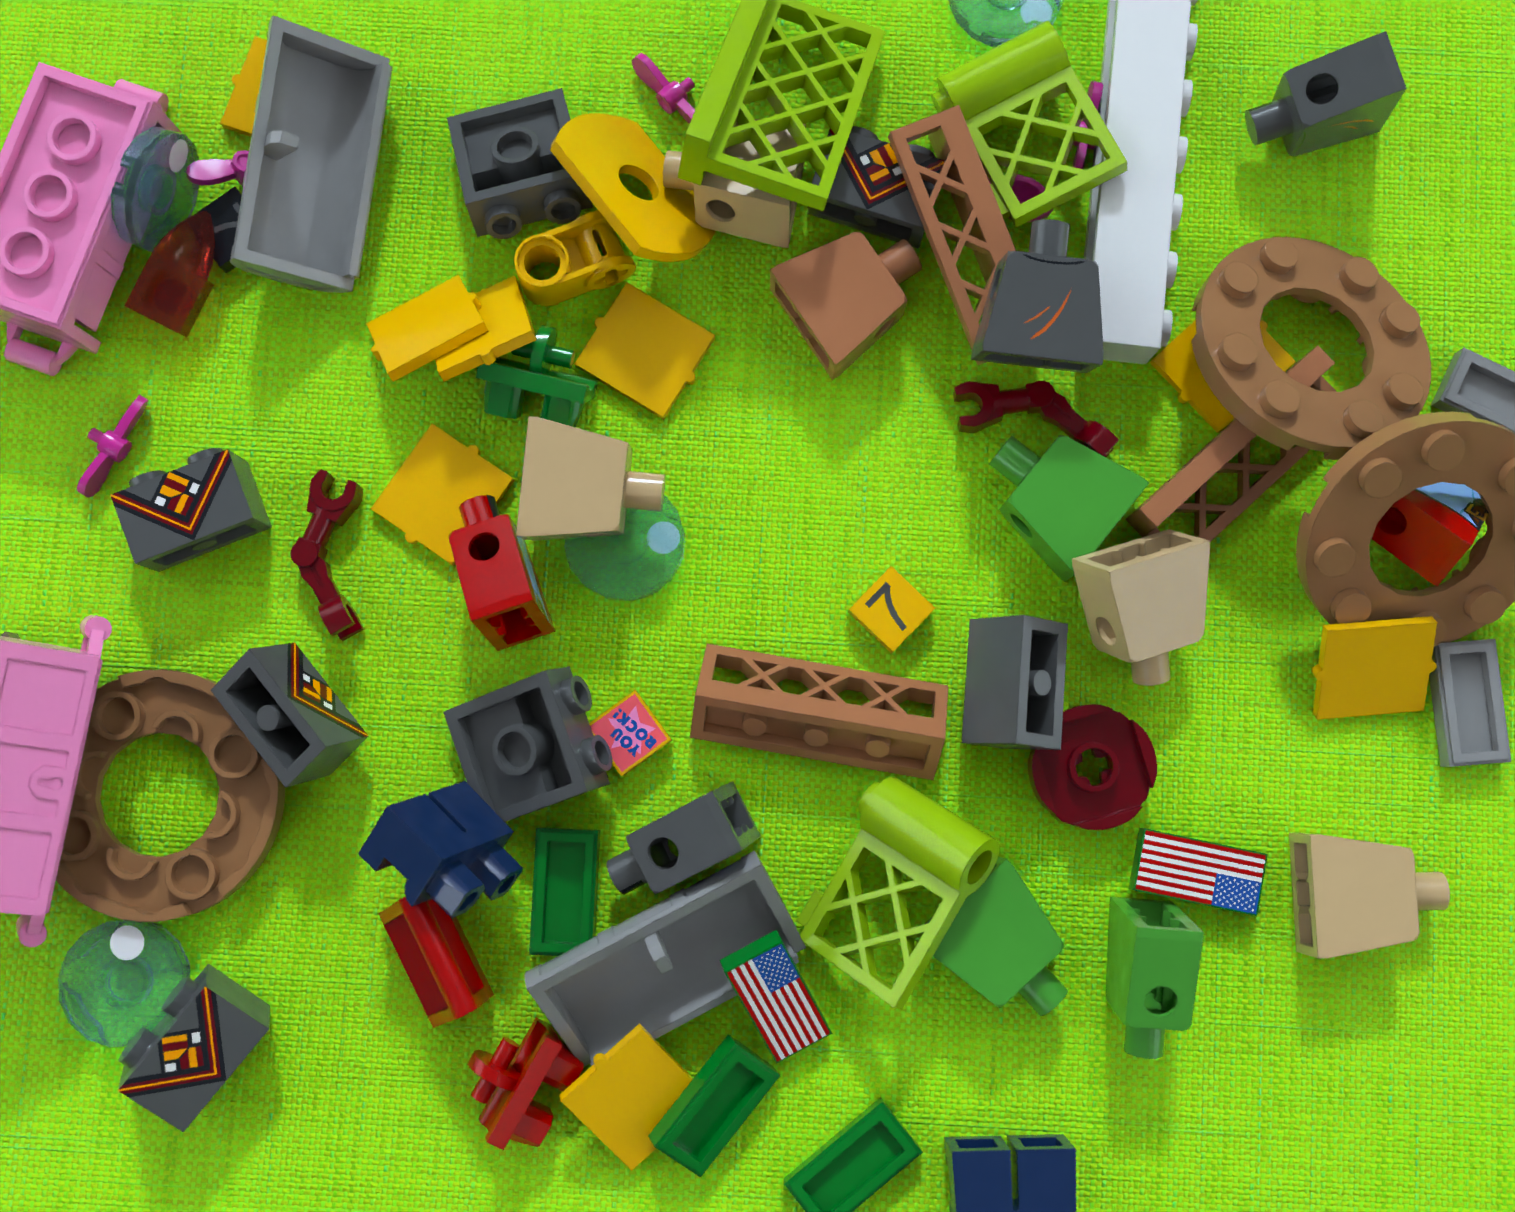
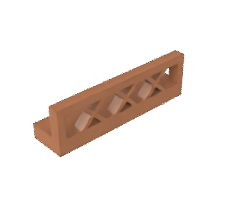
[888,105,1016,365]
[1125,346,1337,542]
[690,643,948,780]

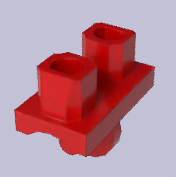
[468,1017,584,1150]

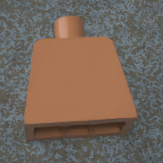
[770,232,922,380]

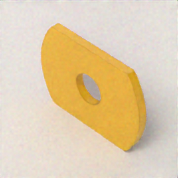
[550,113,716,262]

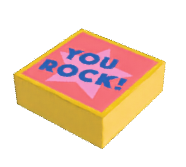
[589,690,672,777]

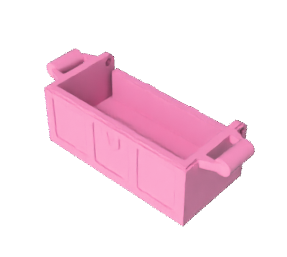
[0,62,185,376]
[0,615,112,947]

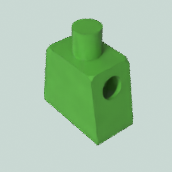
[989,435,1149,582]
[914,856,1068,1016]
[1106,897,1204,1059]

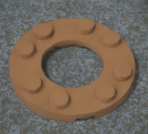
[1191,237,1431,460]
[1296,412,1515,647]
[56,670,285,922]

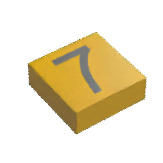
[848,566,935,654]

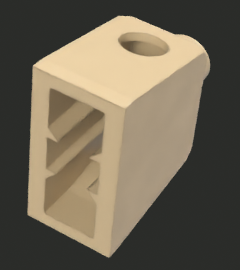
[663,119,806,248]
[516,416,665,541]
[1072,529,1210,686]
[1289,833,1450,959]

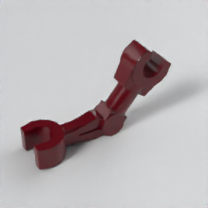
[953,381,1119,457]
[291,469,364,641]

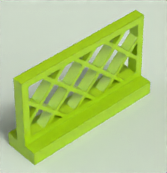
[677,0,885,211]

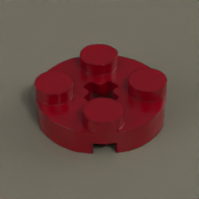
[1028,704,1157,830]

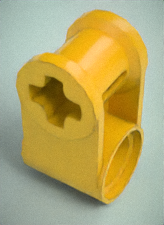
[514,210,637,307]

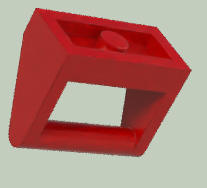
[379,896,494,1028]

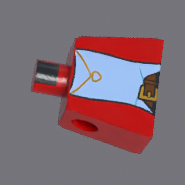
[1372,482,1489,587]
[449,495,555,651]

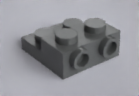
[447,88,594,239]
[444,667,612,822]

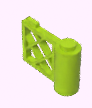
[931,20,1127,228]
[797,777,999,1009]

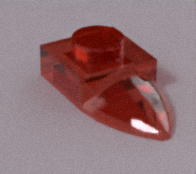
[124,211,215,337]

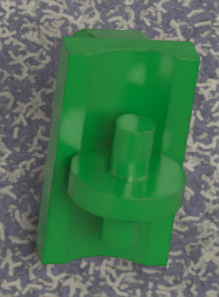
[476,325,598,427]

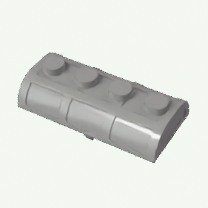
[230,15,393,293]
[524,850,806,1067]

